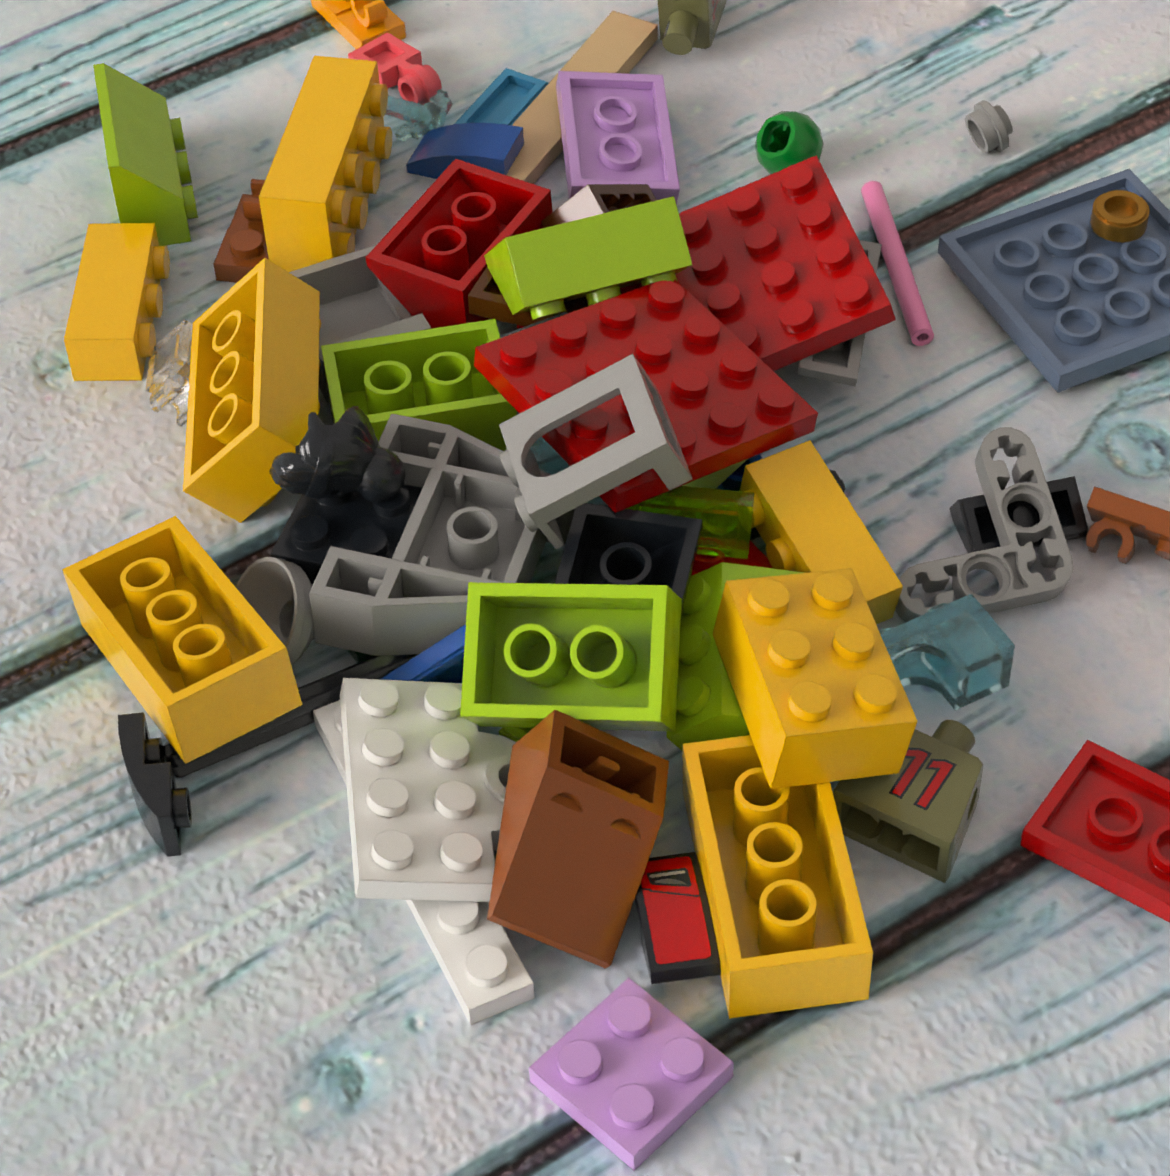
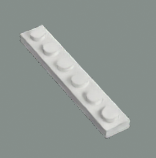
[313,700,535,1025]

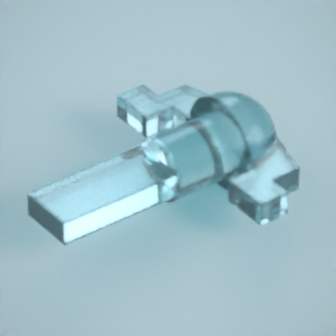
[385,90,452,142]

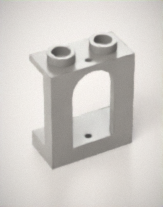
[499,354,692,550]

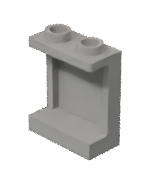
[289,245,431,404]

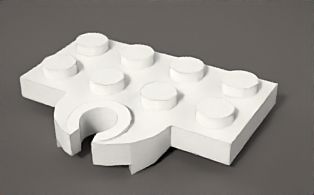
[340,678,516,902]

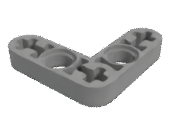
[895,427,1073,627]

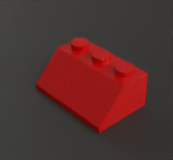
[366,159,553,329]

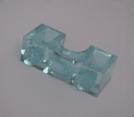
[879,593,1015,710]

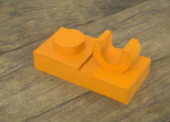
[311,0,406,49]

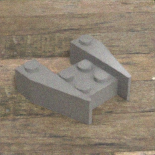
[309,413,587,656]

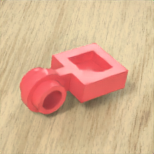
[348,32,442,107]

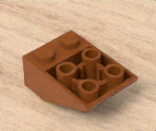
[487,710,669,969]

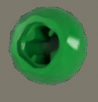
[755,111,824,175]

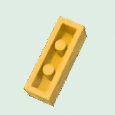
[64,223,170,381]
[736,440,903,625]

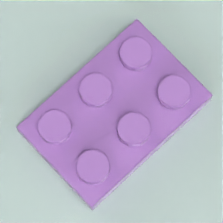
[556,71,680,205]

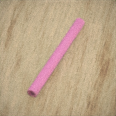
[861,181,934,346]

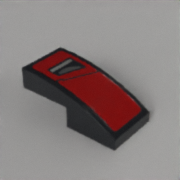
[634,852,721,984]

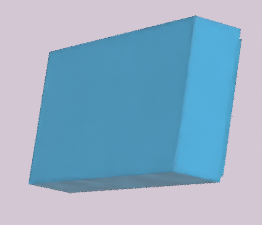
[455,68,549,125]

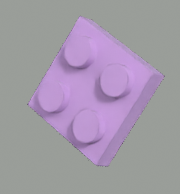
[529,978,733,1171]

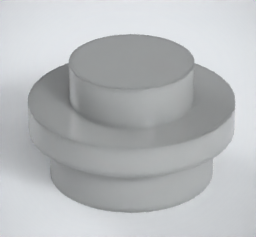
[965,100,1013,153]

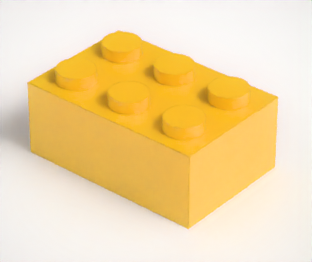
[712,568,918,789]

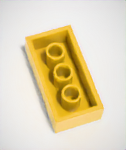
[259,56,392,272]
[183,258,321,523]
[62,516,303,764]
[682,735,873,1019]

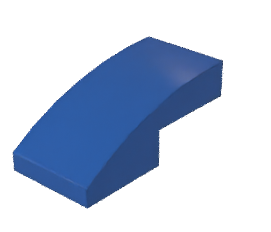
[406,123,524,179]

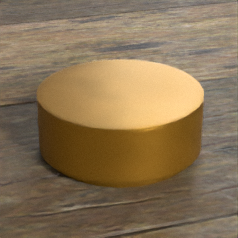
[1090,190,1150,243]

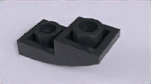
[118,712,192,857]

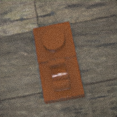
[213,179,269,283]
[1086,486,1170,564]

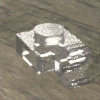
[145,319,193,427]

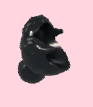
[269,405,406,503]

